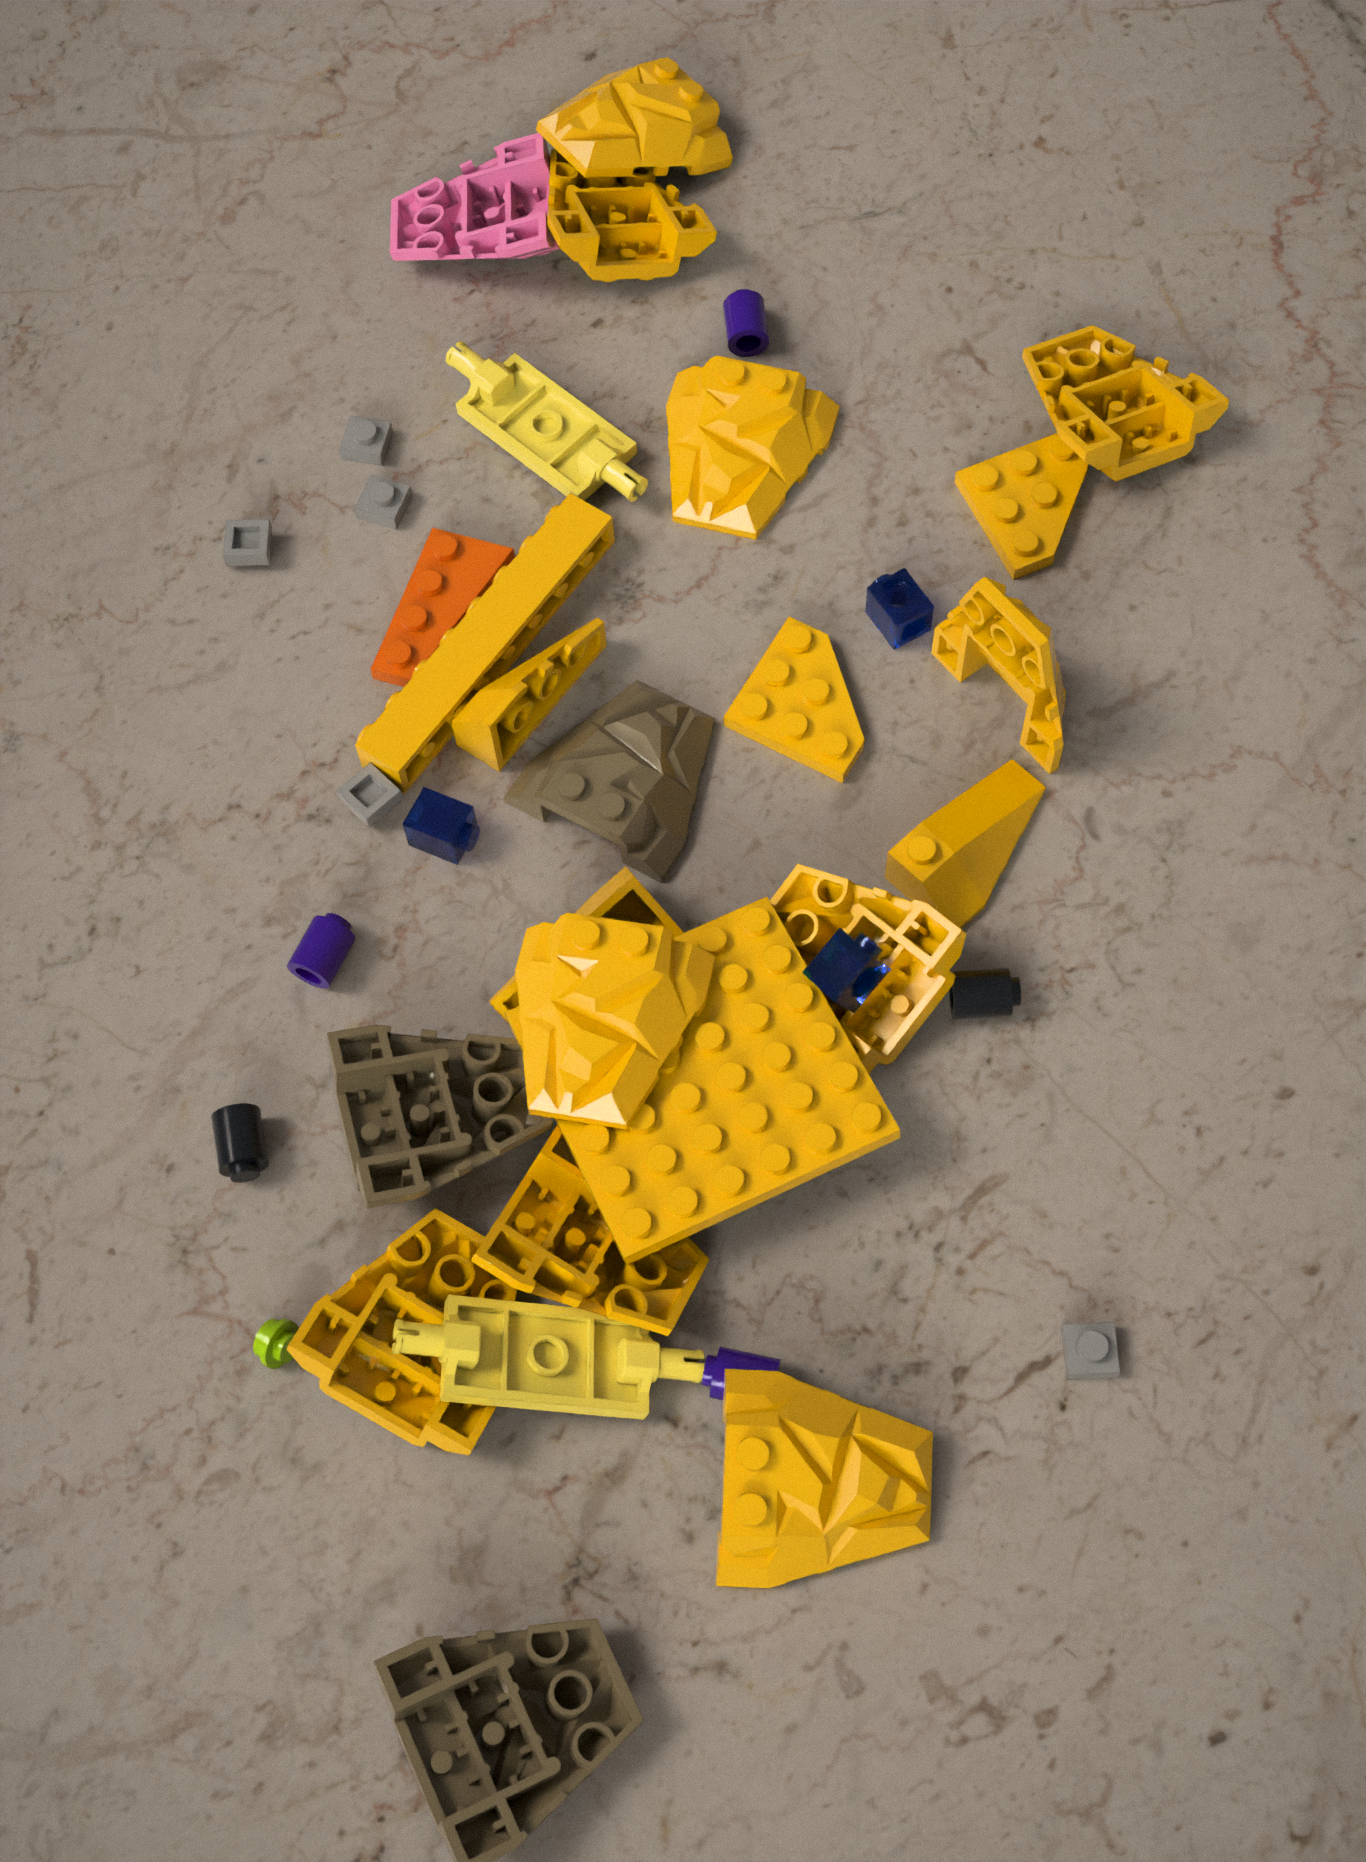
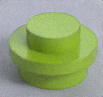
[253,1318,299,1369]

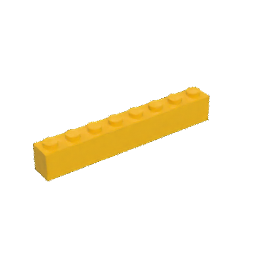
[355,493,615,794]

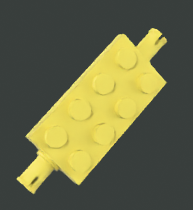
[446,341,648,502]
[392,1294,704,1420]

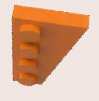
[370,528,515,687]

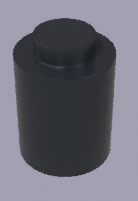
[949,968,1021,1019]
[211,1103,269,1183]

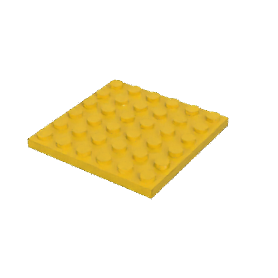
[505,896,900,1265]

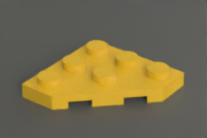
[954,433,1090,580]
[723,616,865,783]

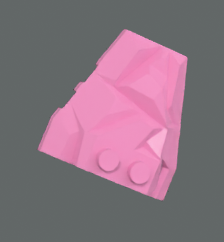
[390,133,560,261]

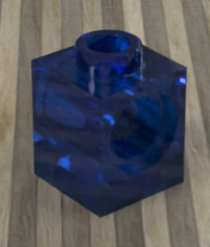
[865,568,934,650]
[802,928,891,1013]

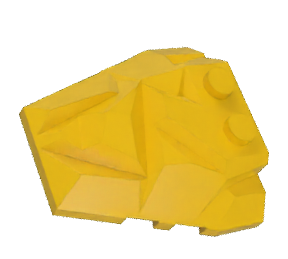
[536,57,733,178]
[547,149,717,282]
[1022,325,1229,482]
[666,355,840,540]
[931,577,1066,774]
[770,864,966,1074]
[515,913,716,1130]
[471,1125,710,1336]
[287,1208,517,1455]
[715,1369,933,1588]

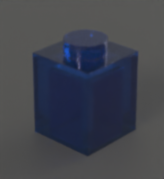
[402,787,480,865]

